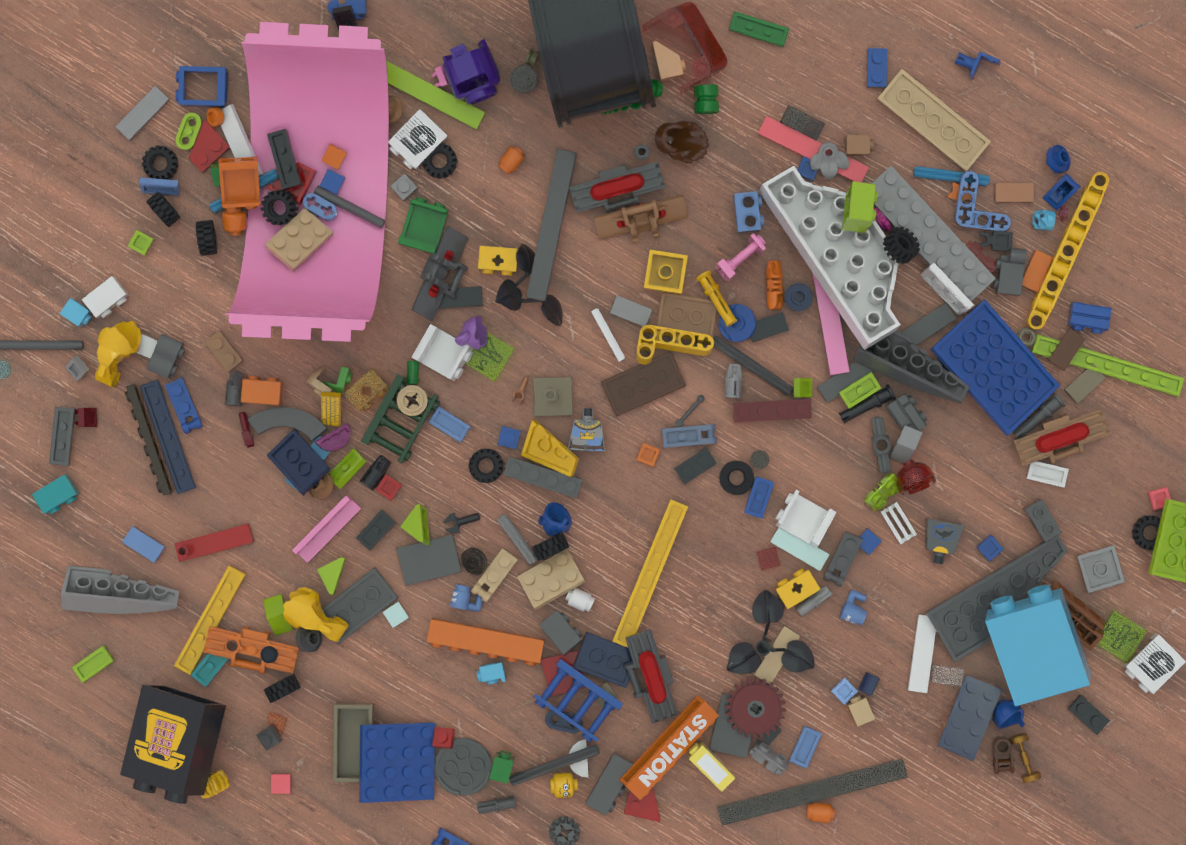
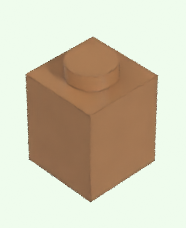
[845,134,873,156]

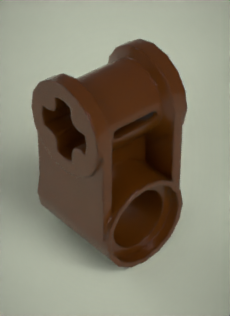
[992,736,1015,774]

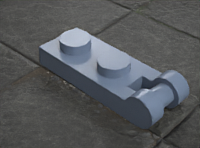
[662,424,717,448]

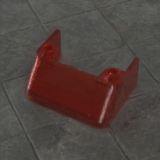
[642,2,727,94]

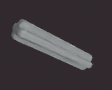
[498,514,537,564]

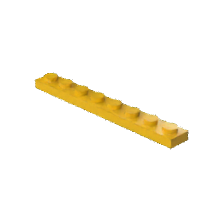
[612,499,688,648]

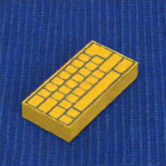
[321,391,341,427]

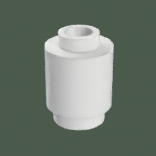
[565,588,595,612]

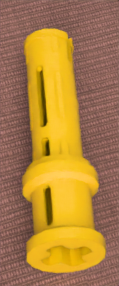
[696,270,737,327]

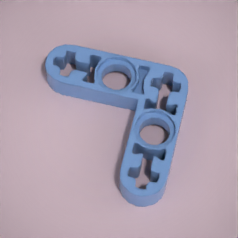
[954,170,1011,231]

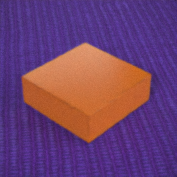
[321,143,347,170]
[636,442,661,467]

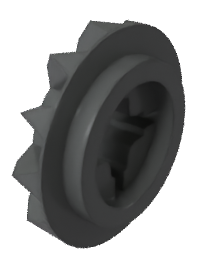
[549,817,580,845]

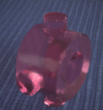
[1058,205,1068,222]

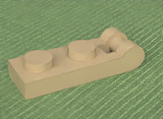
[470,548,518,603]

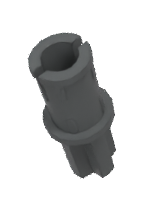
[477,796,516,814]

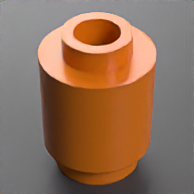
[498,145,525,175]
[806,802,835,823]

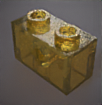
[343,368,388,411]

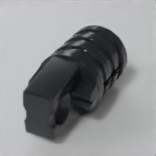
[359,455,391,491]

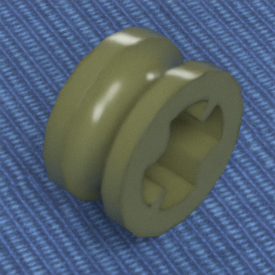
[525,48,539,68]

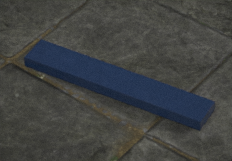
[140,380,196,494]

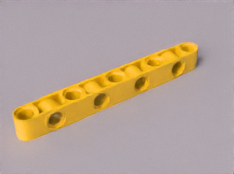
[1025,172,1109,330]

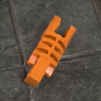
[766,260,783,310]

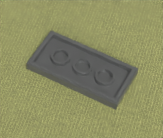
[322,567,399,644]

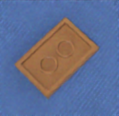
[656,292,717,338]

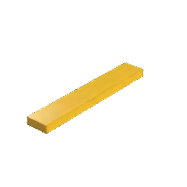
[174,565,246,675]

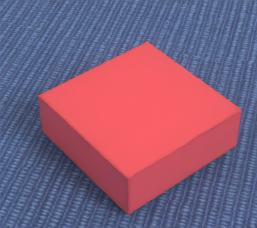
[1148,487,1171,511]
[271,774,291,794]

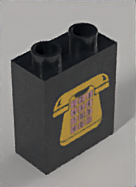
[120,685,226,804]

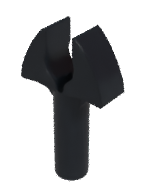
[443,513,480,533]

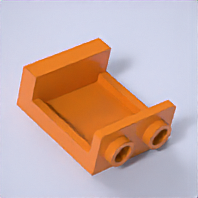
[218,156,261,211]

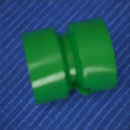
[694,84,719,114]

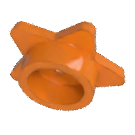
[947,182,972,202]

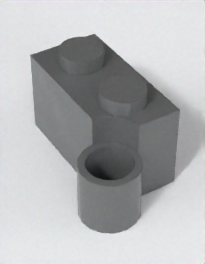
[993,248,1027,296]

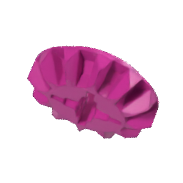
[873,207,891,232]

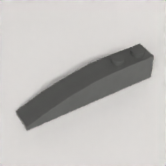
[853,331,970,404]

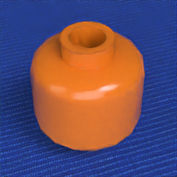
[222,207,247,236]

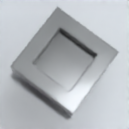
[391,173,418,201]
[65,355,90,382]

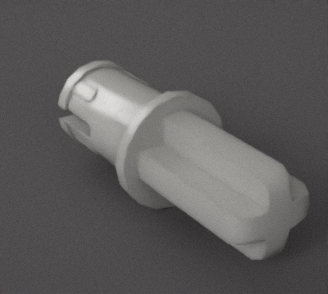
[795,586,832,617]

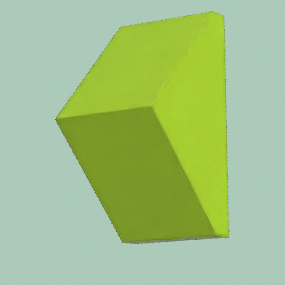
[400,504,430,546]
[317,557,346,595]
[263,594,294,636]

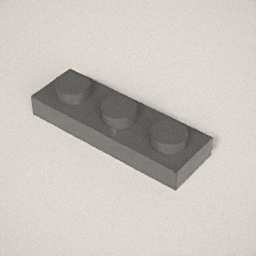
[49,407,76,466]

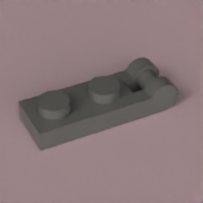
[823,530,863,587]

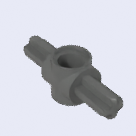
[871,417,891,474]

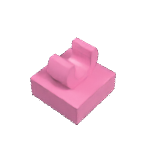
[432,66,450,87]

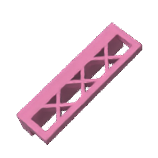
[292,495,362,563]

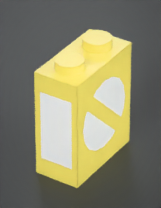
[688,741,735,792]

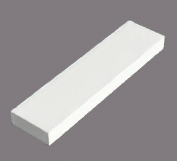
[221,104,263,176]
[907,614,936,693]

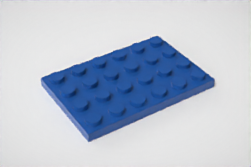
[931,299,1060,436]

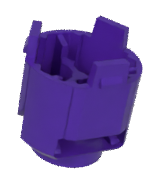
[442,39,500,105]

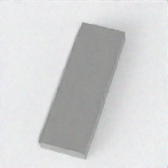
[116,86,170,141]

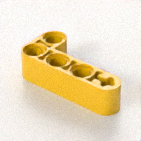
[636,325,714,365]

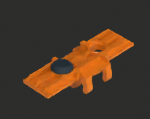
[203,626,299,675]

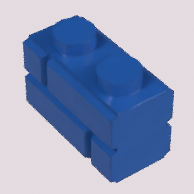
[1067,302,1112,334]

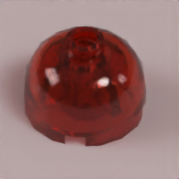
[897,460,936,495]

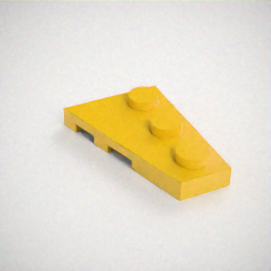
[521,420,579,477]

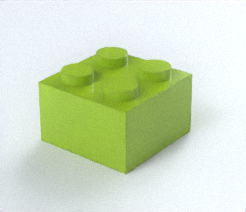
[842,181,878,233]

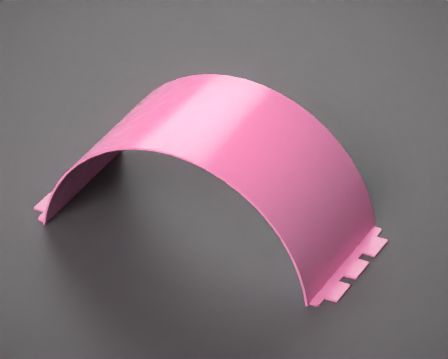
[225,22,389,342]

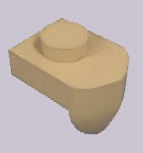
[306,367,332,397]

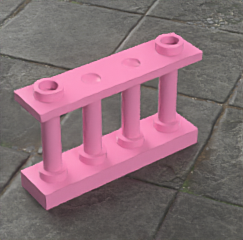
[715,233,766,283]

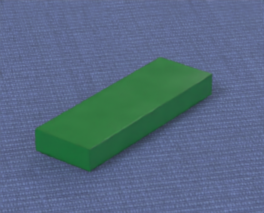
[729,11,789,47]

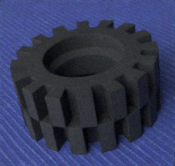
[422,143,457,179]
[142,145,179,180]
[261,190,299,225]
[146,191,181,227]
[196,220,218,256]
[883,227,920,264]
[468,449,504,483]
[1132,515,1161,550]
[532,533,569,561]
[264,674,301,703]

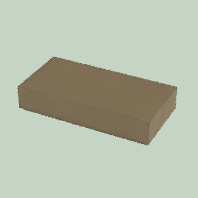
[1064,364,1106,404]

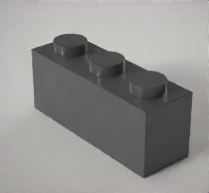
[586,752,634,815]

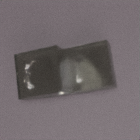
[780,105,825,141]

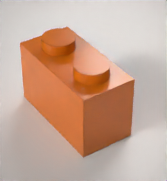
[241,376,283,405]

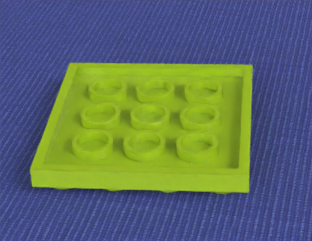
[1148,499,1186,583]

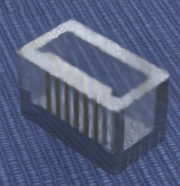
[930,664,964,686]

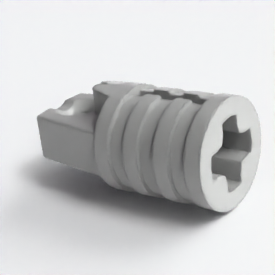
[724,364,742,398]

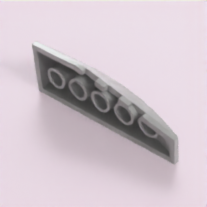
[61,566,180,614]

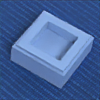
[831,677,858,705]

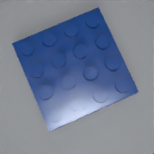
[359,722,435,803]

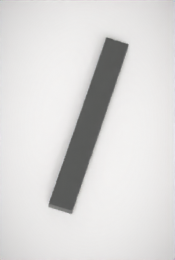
[526,149,577,302]
[817,303,956,403]

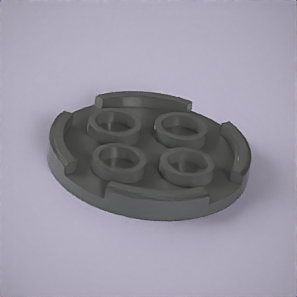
[434,738,492,796]

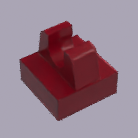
[75,408,97,427]

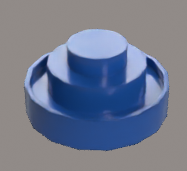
[1046,145,1071,174]

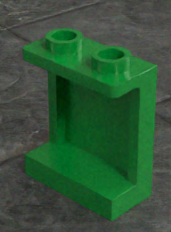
[398,197,449,254]

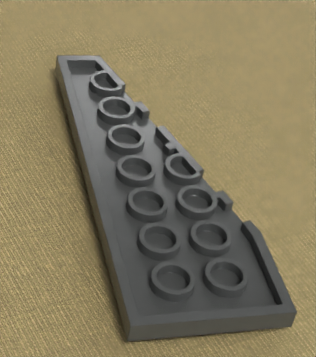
[925,535,1067,662]

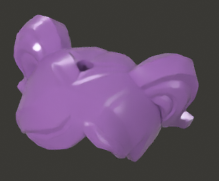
[455,316,487,350]

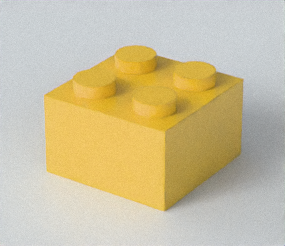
[644,250,688,295]

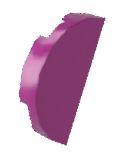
[315,423,351,452]

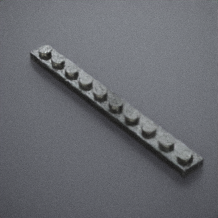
[717,758,908,826]

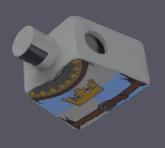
[568,408,605,451]

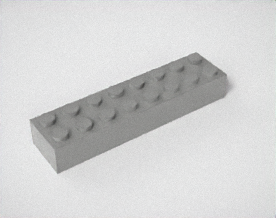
[871,166,996,301]

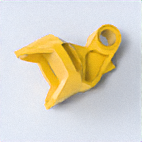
[95,320,142,388]
[283,587,349,642]

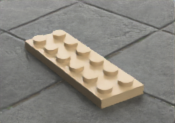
[877,69,991,171]

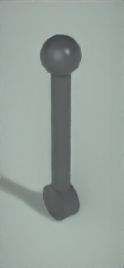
[675,395,705,427]

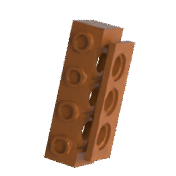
[1042,579,1105,651]

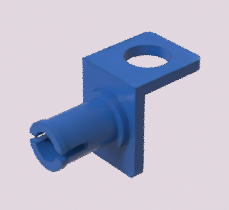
[955,52,1001,80]

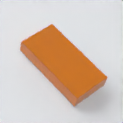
[1022,250,1053,293]

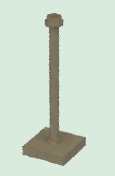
[533,377,573,416]

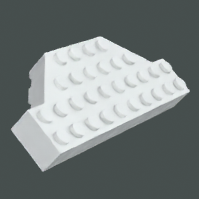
[759,166,901,350]

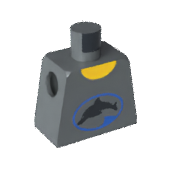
[925,518,964,564]

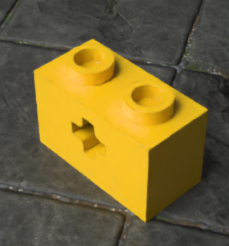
[478,246,518,276]
[775,568,821,609]

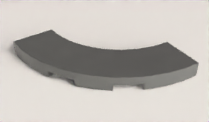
[247,407,328,441]

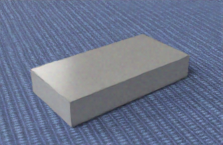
[610,296,652,326]

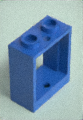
[175,66,228,108]

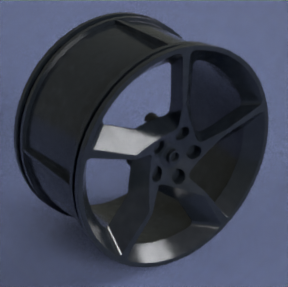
[528,0,656,128]

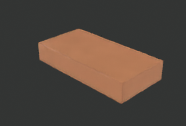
[995,183,1034,203]

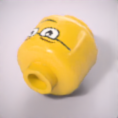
[550,773,578,798]

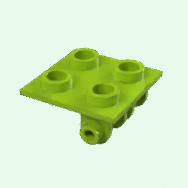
[864,473,902,512]

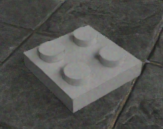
[1076,545,1125,593]

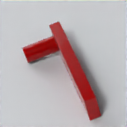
[174,524,254,562]

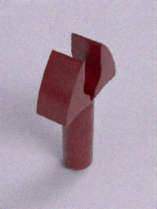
[239,412,254,448]

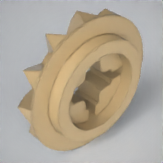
[397,385,428,416]

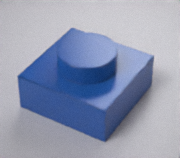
[498,426,521,449]

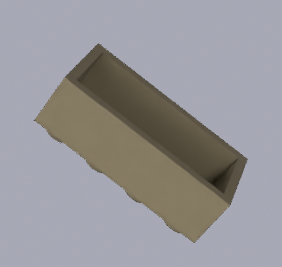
[333,702,374,782]

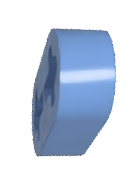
[303,193,337,221]

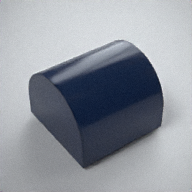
[858,672,879,695]

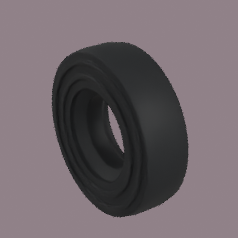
[719,461,754,495]

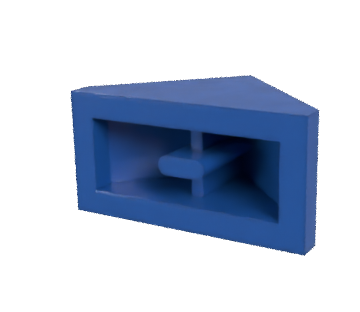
[1043,174,1081,211]

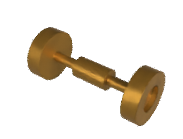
[1009,733,1041,783]

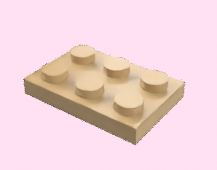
[265,208,333,272]
[517,549,586,610]

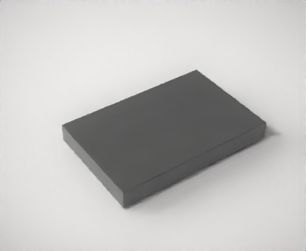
[397,535,462,585]
[709,693,759,758]

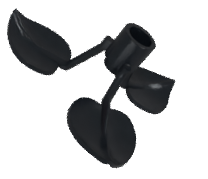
[495,243,563,326]
[726,590,815,674]

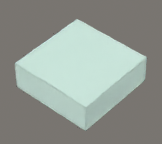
[383,602,409,628]

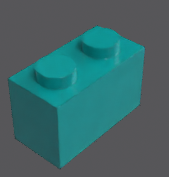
[32,474,80,515]

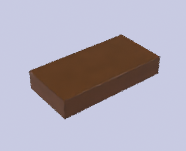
[1048,328,1086,371]

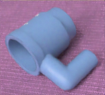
[449,584,483,612]
[839,590,867,626]

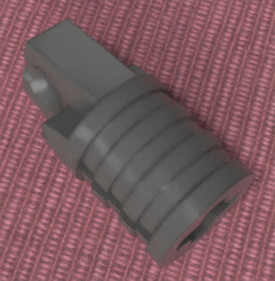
[224,371,242,406]

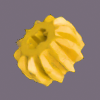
[201,770,230,799]

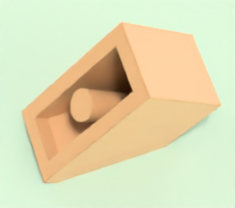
[652,41,686,82]

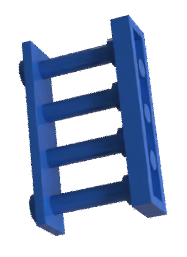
[533,659,623,742]

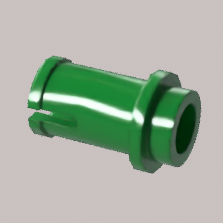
[405,361,420,385]

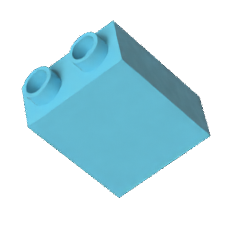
[985,584,1091,706]

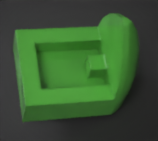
[322,367,353,394]

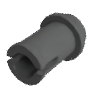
[634,144,650,160]

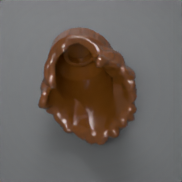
[655,121,709,164]

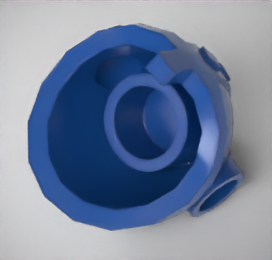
[538,502,572,537]
[993,699,1025,729]

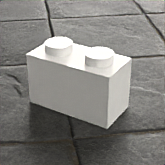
[82,276,129,319]

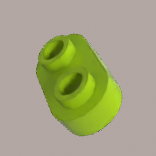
[175,113,202,151]

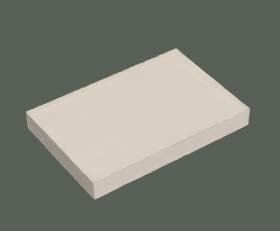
[920,263,974,316]

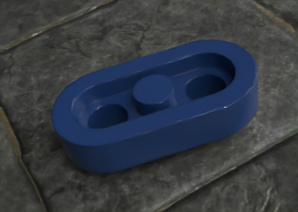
[545,710,583,734]

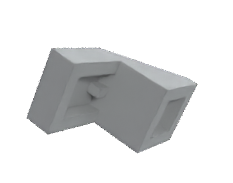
[889,424,923,465]

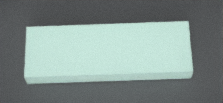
[770,527,830,571]

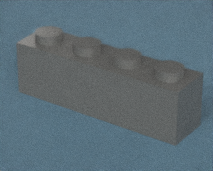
[503,457,583,498]

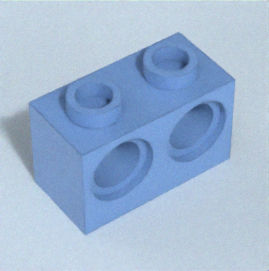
[733,191,764,233]

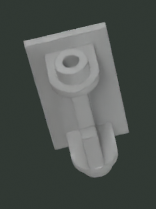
[749,740,789,775]

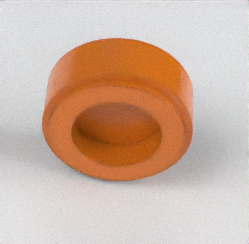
[206,107,224,127]

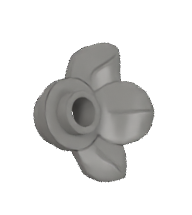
[810,142,849,180]

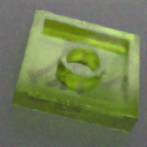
[465,332,514,381]
[1097,610,1147,663]

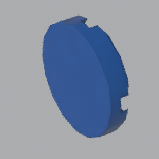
[718,304,757,342]

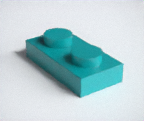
[191,654,229,687]

